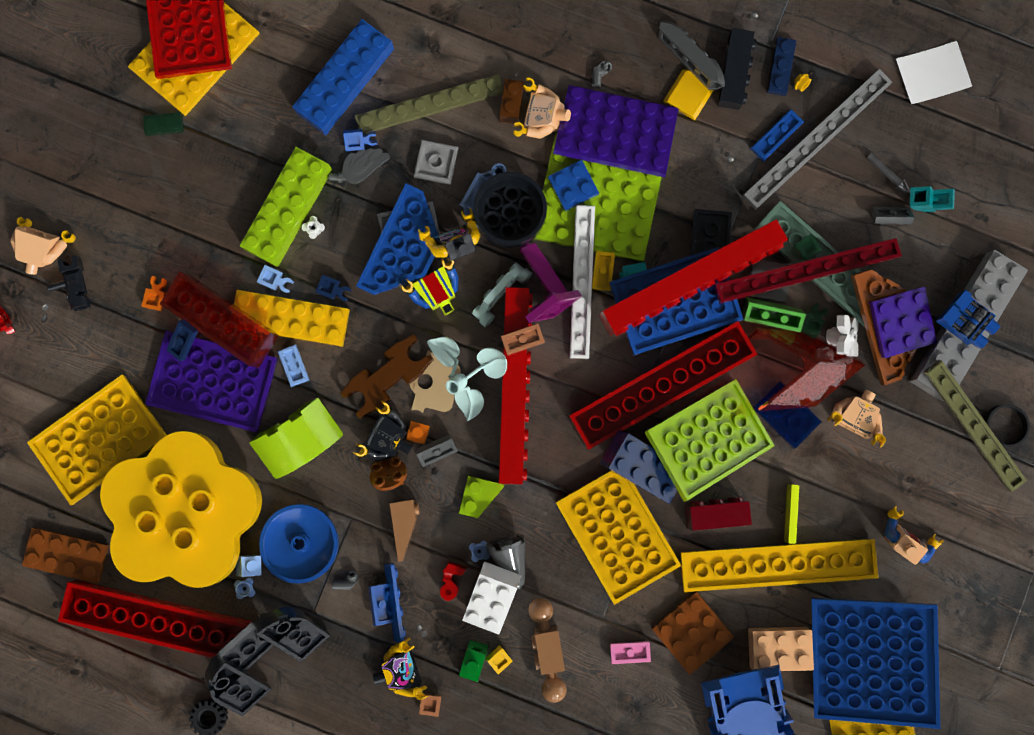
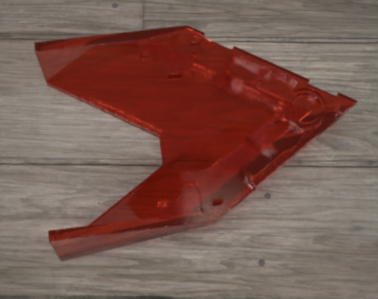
[748,328,865,411]

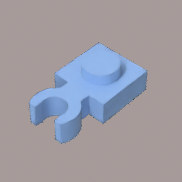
[257,265,294,293]

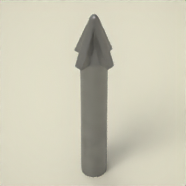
[866,153,910,194]

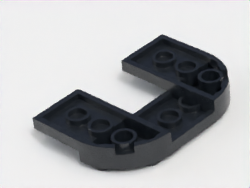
[204,607,330,716]

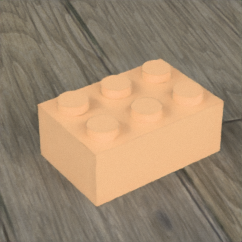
[748,627,814,671]

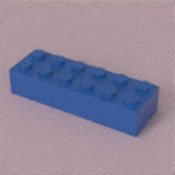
[292,19,394,136]

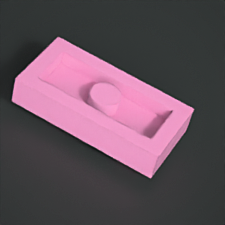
[610,641,651,664]

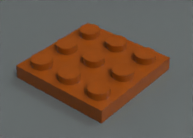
[651,591,735,675]

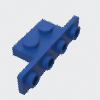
[368,563,406,643]

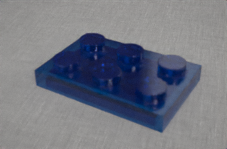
[753,381,822,449]

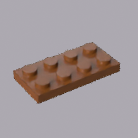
[22,527,109,584]

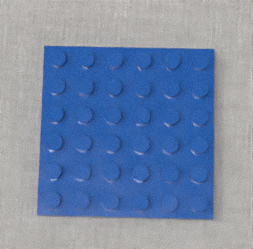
[812,598,941,729]

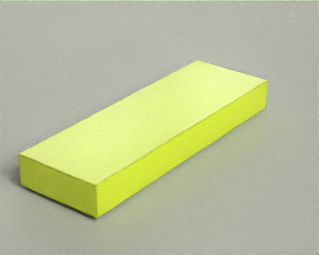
[784,484,799,544]

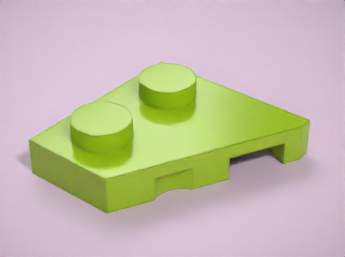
[459,476,504,518]

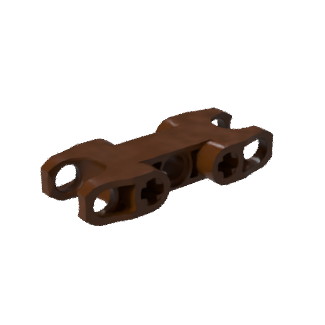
[340,334,435,419]

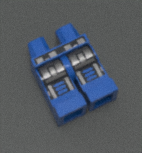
[936,290,1001,349]

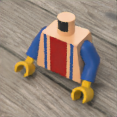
[884,506,943,565]

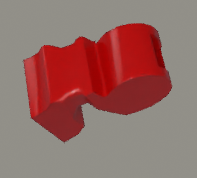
[440,561,467,601]

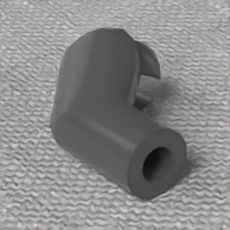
[332,570,359,590]

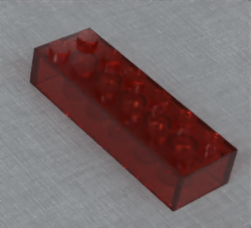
[160,272,279,368]

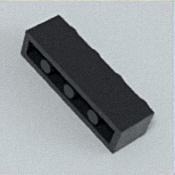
[717,28,756,110]

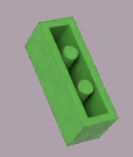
[741,297,806,332]

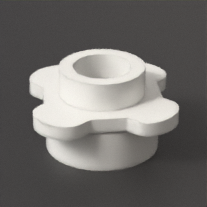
[302,216,325,239]

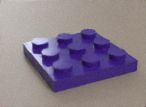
[869,287,937,358]

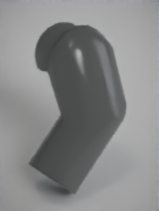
[592,61,612,87]

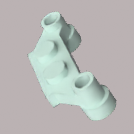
[472,262,532,327]

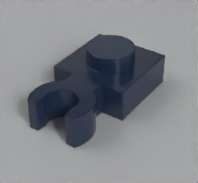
[315,275,352,302]

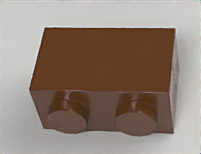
[499,79,524,124]

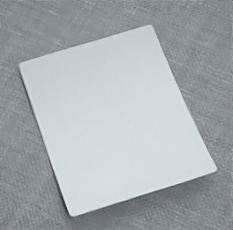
[896,41,972,104]

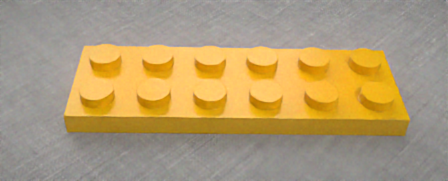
[230,290,350,347]

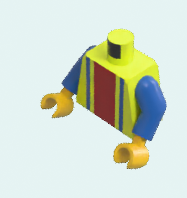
[399,258,459,315]

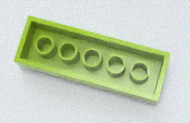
[240,147,333,268]

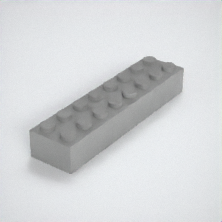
[909,250,1028,401]

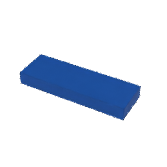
[750,109,804,162]

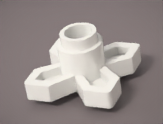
[826,315,858,357]

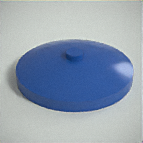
[259,504,339,583]

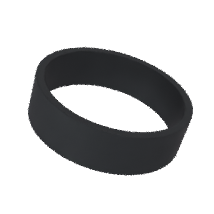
[984,404,1030,447]

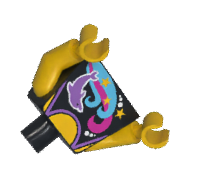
[418,208,480,261]
[373,638,428,700]

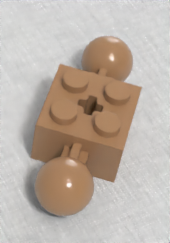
[528,598,567,703]

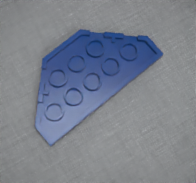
[356,183,439,295]

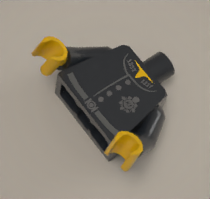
[353,400,414,460]

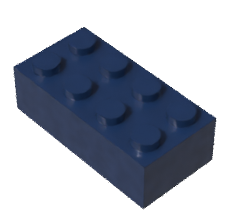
[599,430,677,504]

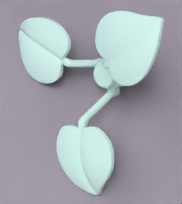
[427,337,507,421]

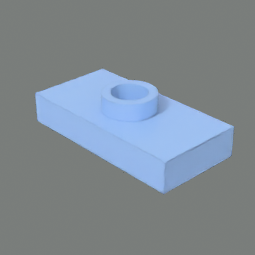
[278,344,310,387]

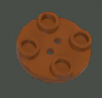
[369,457,407,491]

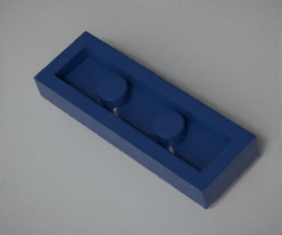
[767,37,797,96]

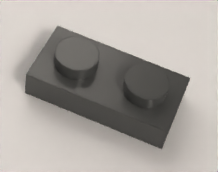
[870,207,914,225]
[415,434,458,467]

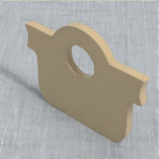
[410,350,461,413]

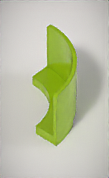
[249,398,343,479]

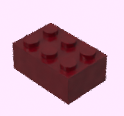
[685,497,752,531]

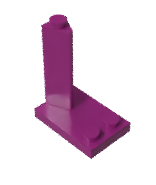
[519,243,582,323]

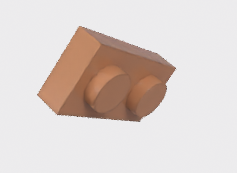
[501,324,545,356]

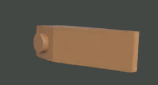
[390,499,420,562]

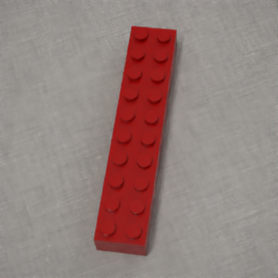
[599,219,788,337]
[499,287,533,484]
[569,321,758,450]
[58,580,253,658]

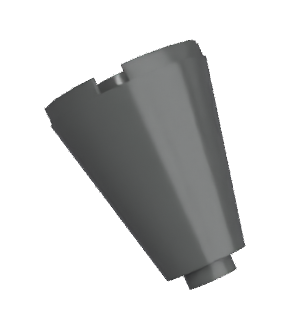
[486,534,525,590]

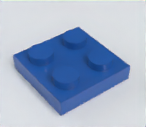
[548,160,599,211]

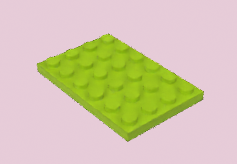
[645,379,775,502]

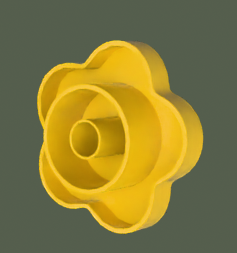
[100,431,262,588]

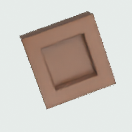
[419,693,442,717]

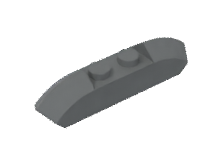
[658,20,725,90]

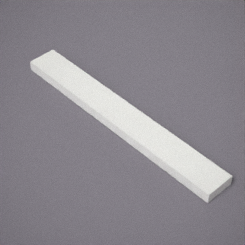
[570,205,595,359]

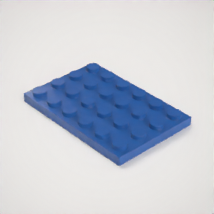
[609,247,744,356]

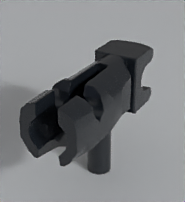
[47,255,91,311]

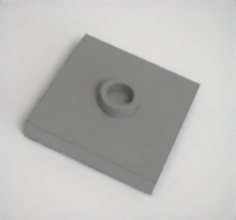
[414,140,459,185]

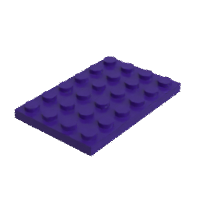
[553,85,678,178]
[145,330,278,432]

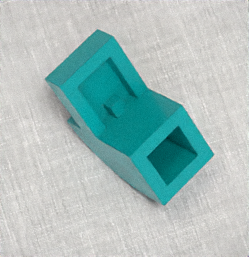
[910,186,955,212]

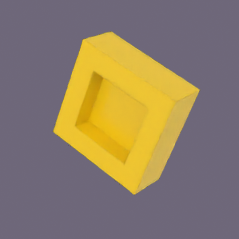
[485,645,513,674]

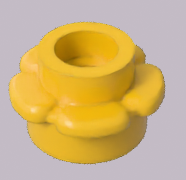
[794,74,811,92]

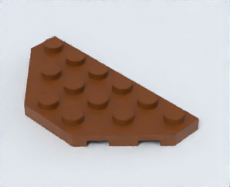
[851,270,917,386]

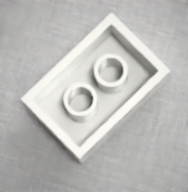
[462,561,521,634]

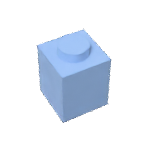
[236,554,261,577]

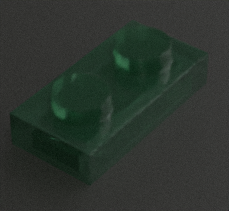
[143,112,184,136]

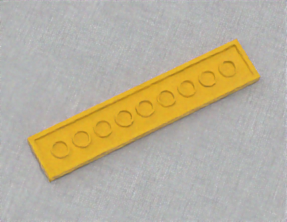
[680,539,879,592]

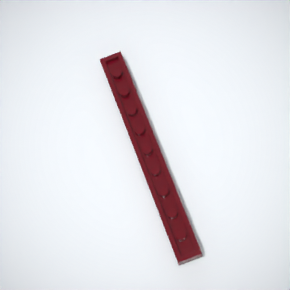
[714,238,902,304]

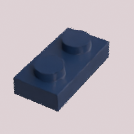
[166,319,198,362]

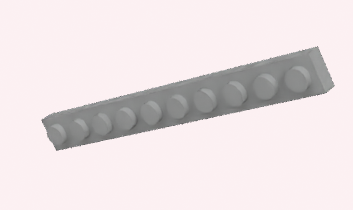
[743,69,892,210]

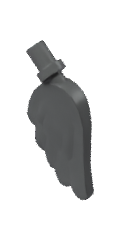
[329,148,390,184]

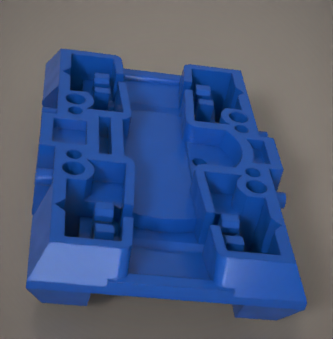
[701,664,796,735]

